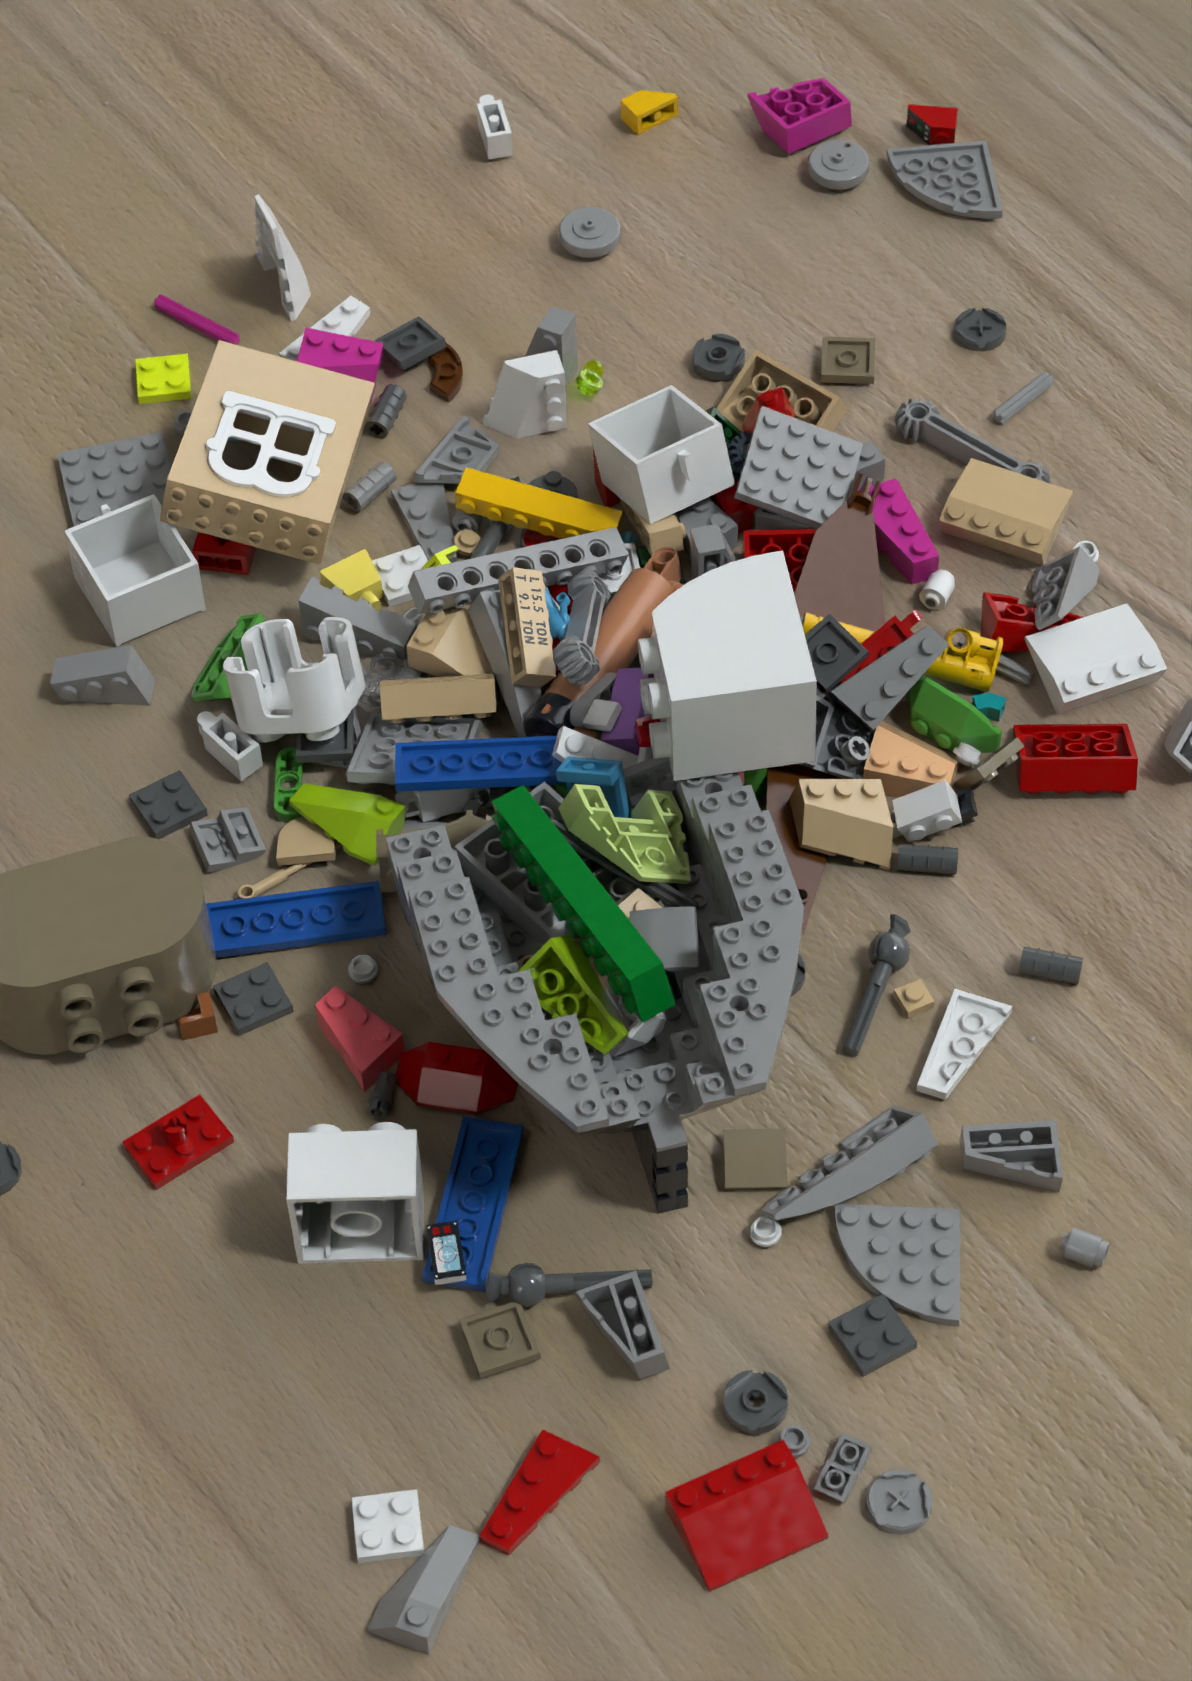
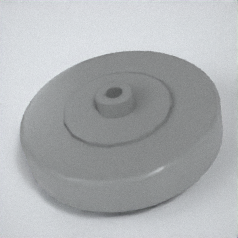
[808,140,869,190]
[559,207,620,258]

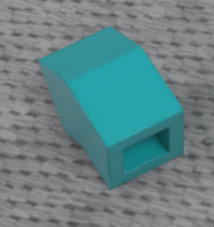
[972,692,1006,722]

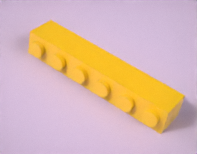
[455,467,623,539]

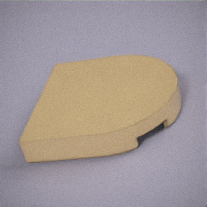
[276,816,337,866]

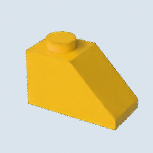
[620,90,678,135]

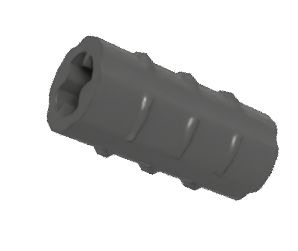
[366,384,407,438]
[898,844,958,874]
[1019,946,1083,984]

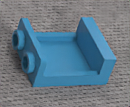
[556,756,630,818]

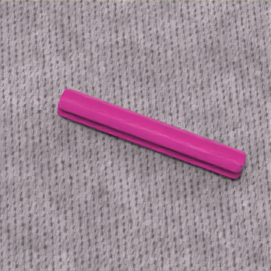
[154,294,240,345]

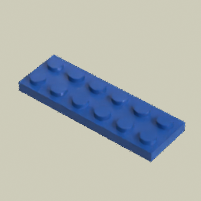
[395,736,566,792]
[206,881,386,958]
[423,1116,524,1292]

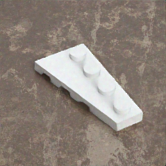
[279,296,370,361]
[917,989,1012,1100]

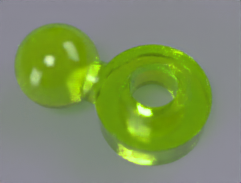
[575,359,604,395]

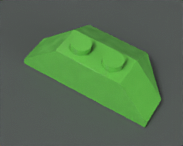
[192,613,264,702]
[906,676,1002,755]

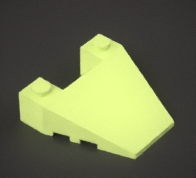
[558,784,691,884]

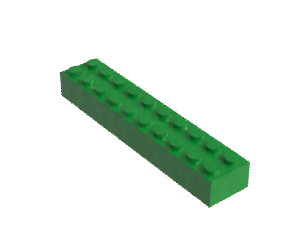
[491,785,675,1023]

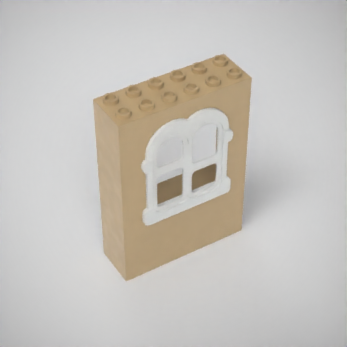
[159,340,375,565]

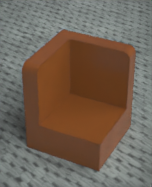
[178,992,218,1040]

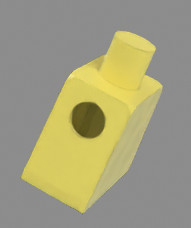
[320,549,383,610]

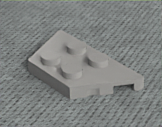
[415,416,499,483]

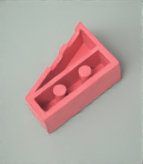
[315,985,405,1093]

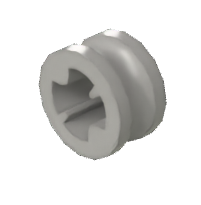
[840,736,870,766]

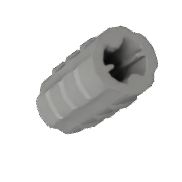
[343,462,397,512]

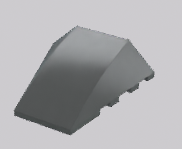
[798,687,874,779]

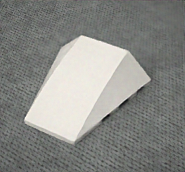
[254,194,311,321]

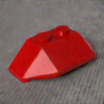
[396,1042,518,1115]

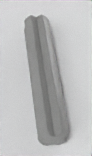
[992,372,1053,424]
[956,638,1034,685]

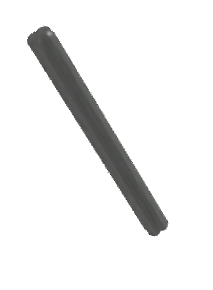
[551,819,699,910]

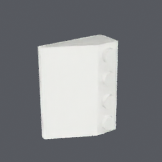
[1024,603,1167,714]

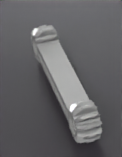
[895,398,1051,484]
[553,569,612,686]

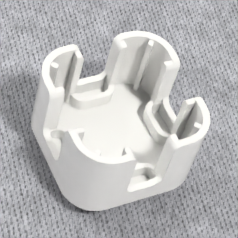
[223,617,366,742]

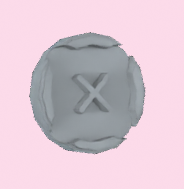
[866,1469,933,1535]

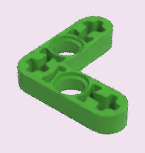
[274,748,304,823]

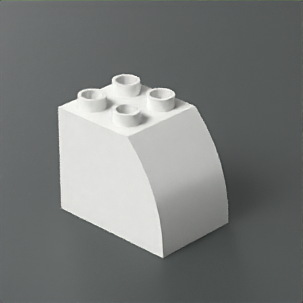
[638,551,817,781]

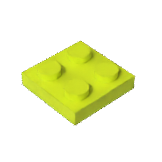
[135,353,192,404]

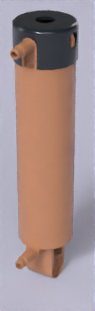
[523,547,685,740]

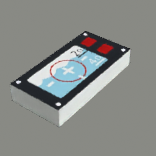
[426,1221,467,1285]

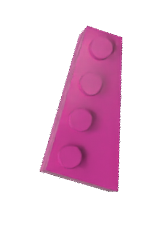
[858,478,939,585]

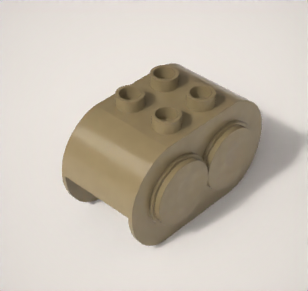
[0,837,217,1055]

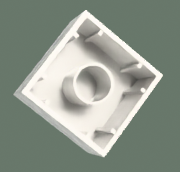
[286,1122,424,1264]

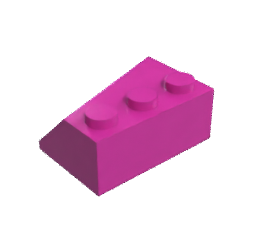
[747,78,852,154]
[297,328,383,404]

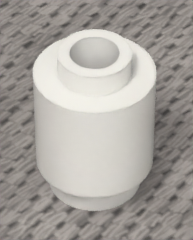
[919,569,955,610]

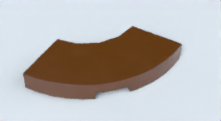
[428,343,463,403]

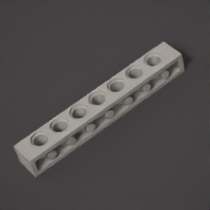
[408,527,629,614]

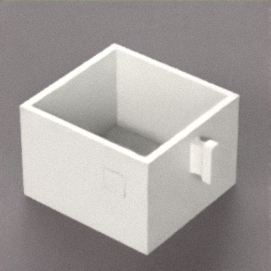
[588,385,735,524]
[64,494,206,647]

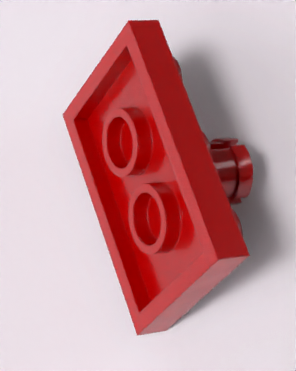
[122,1094,234,1190]

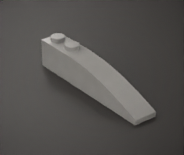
[468,590,545,737]
[761,1105,938,1220]

